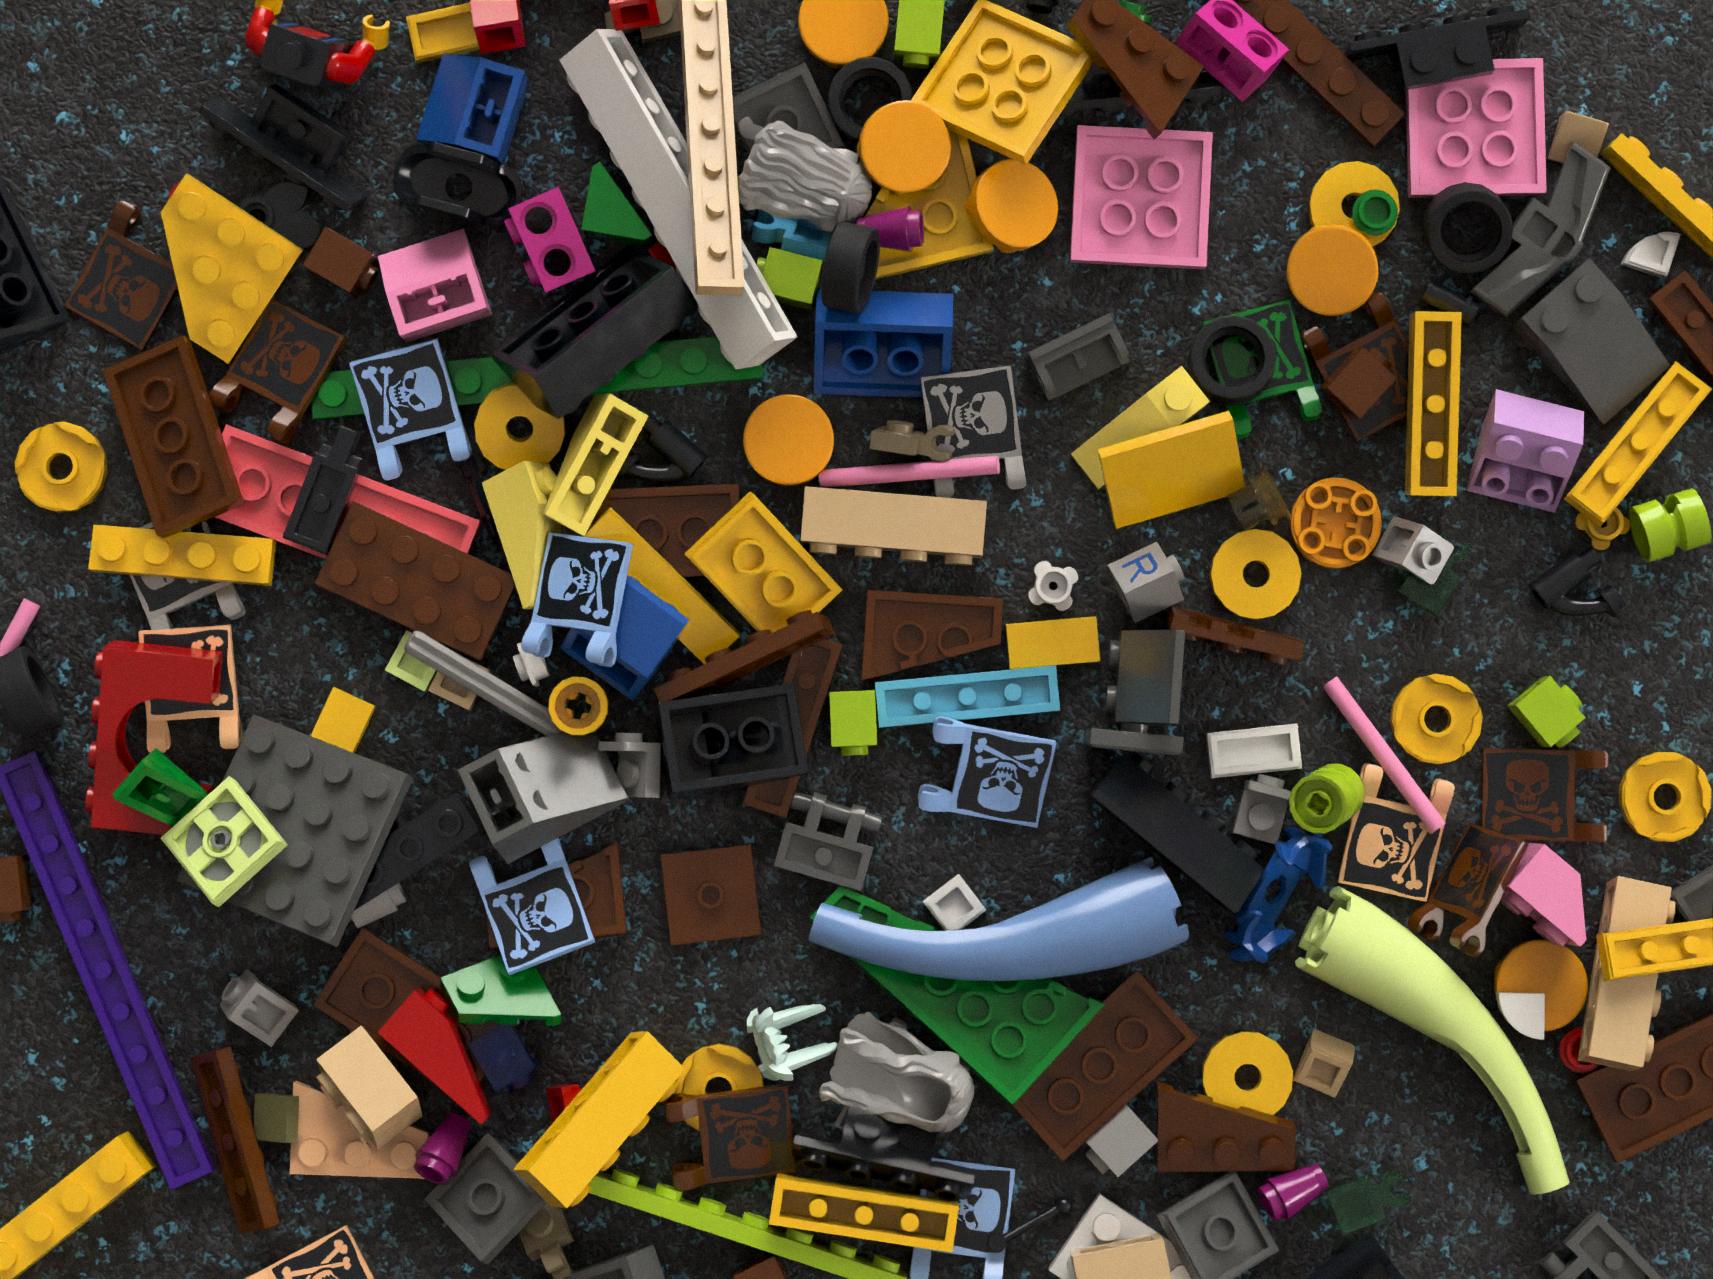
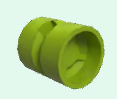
[1628,488,1712,563]
[1289,764,1365,833]

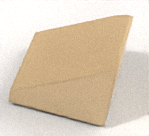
[1547,111,1609,164]
[1293,1029,1355,1098]

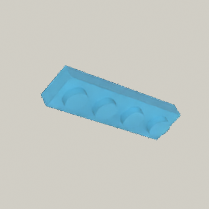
[875,665,1060,728]

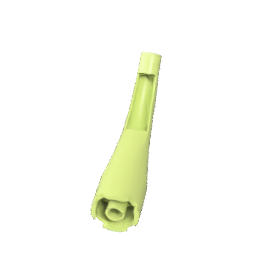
[1295,886,1570,1195]

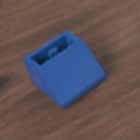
[416,54,530,165]
[560,575,689,702]

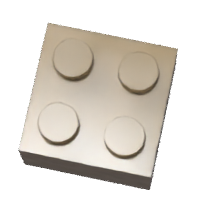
[316,1025,423,1150]

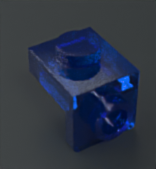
[468,1024,539,1093]

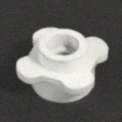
[1028,561,1078,611]
[513,642,550,687]

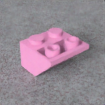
[378,228,492,343]
[1500,843,1586,947]

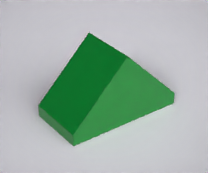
[581,161,655,247]
[112,748,208,827]

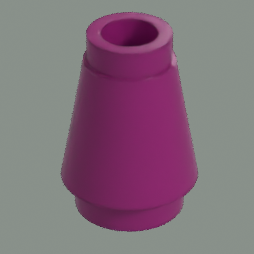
[856,206,924,252]
[414,1113,472,1185]
[1257,1163,1329,1221]

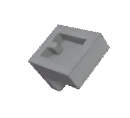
[1372,516,1454,584]
[598,733,661,798]
[1231,774,1292,844]
[220,969,299,1047]

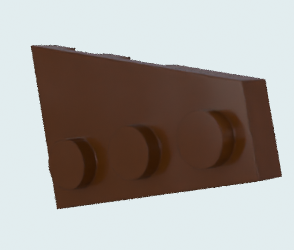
[1066,0,1204,140]
[861,590,1003,681]
[1165,605,1305,665]
[486,843,628,950]
[1156,1081,1296,1172]

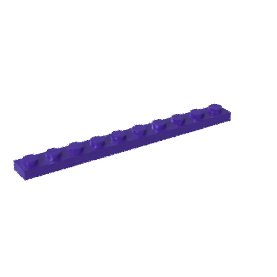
[0,751,216,1190]

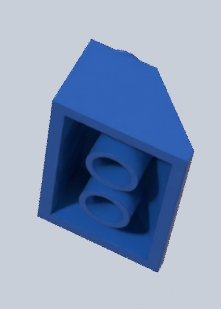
[814,289,953,398]

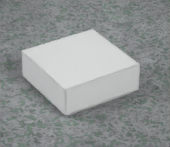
[923,874,986,931]

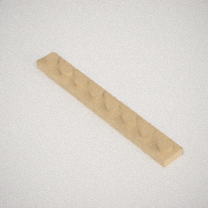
[679,0,744,296]

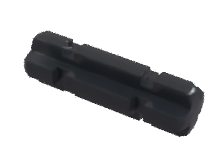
[459,453,500,540]

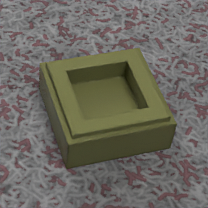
[254,1093,299,1143]

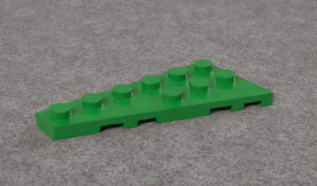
[809,885,1105,1107]

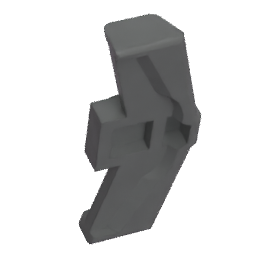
[1467,142,1611,317]

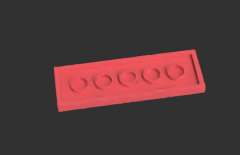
[215,424,482,559]

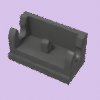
[1026,313,1130,402]

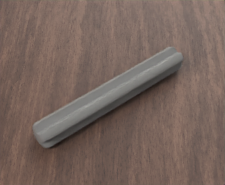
[404,631,562,736]

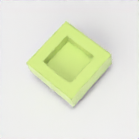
[385,630,437,692]

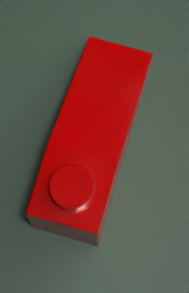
[377,988,492,1124]

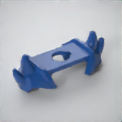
[1225,827,1333,963]

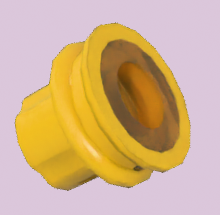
[548,676,609,736]

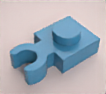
[751,209,834,262]

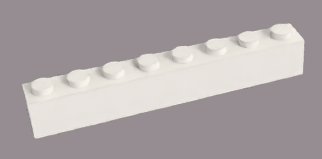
[559,29,797,370]

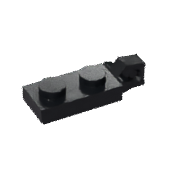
[283,425,362,555]

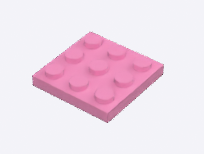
[1405,58,1547,198]
[1070,125,1213,270]

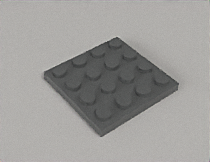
[176,714,413,947]

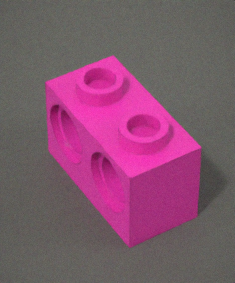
[1175,0,1290,102]
[504,187,596,293]

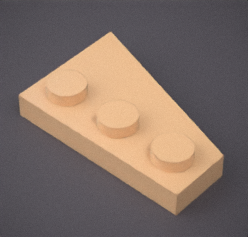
[289,1081,430,1179]

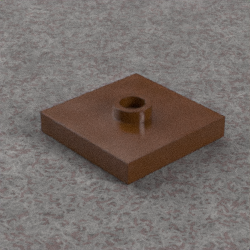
[660,844,762,945]

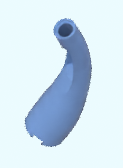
[809,857,1189,981]

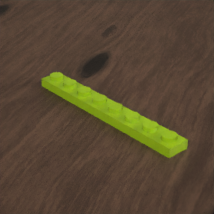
[588,1169,907,1279]

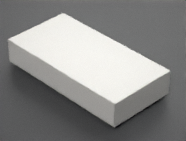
[1205,723,1302,778]

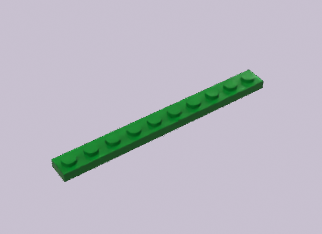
[311,336,764,421]

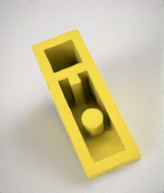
[1070,366,1210,490]
[543,393,648,536]
[482,461,562,610]

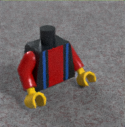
[245,0,390,88]

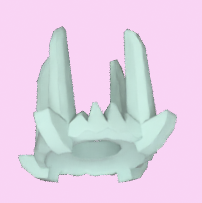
[747,1004,837,1081]

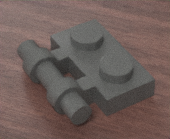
[774,791,883,891]
[1540,1210,1662,1279]

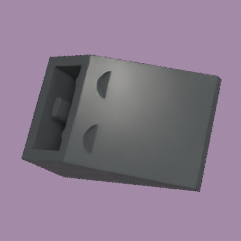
[458,731,629,864]

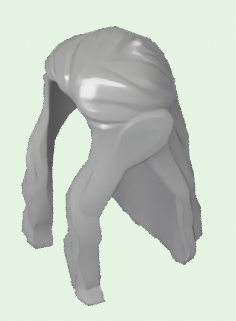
[738,117,872,232]
[819,1012,974,1133]

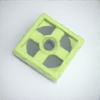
[161,776,288,907]

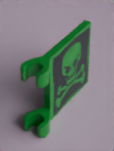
[1202,300,1322,440]

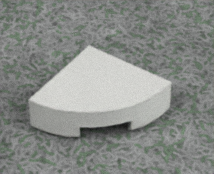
[1621,232,1681,279]
[1496,992,1545,1040]

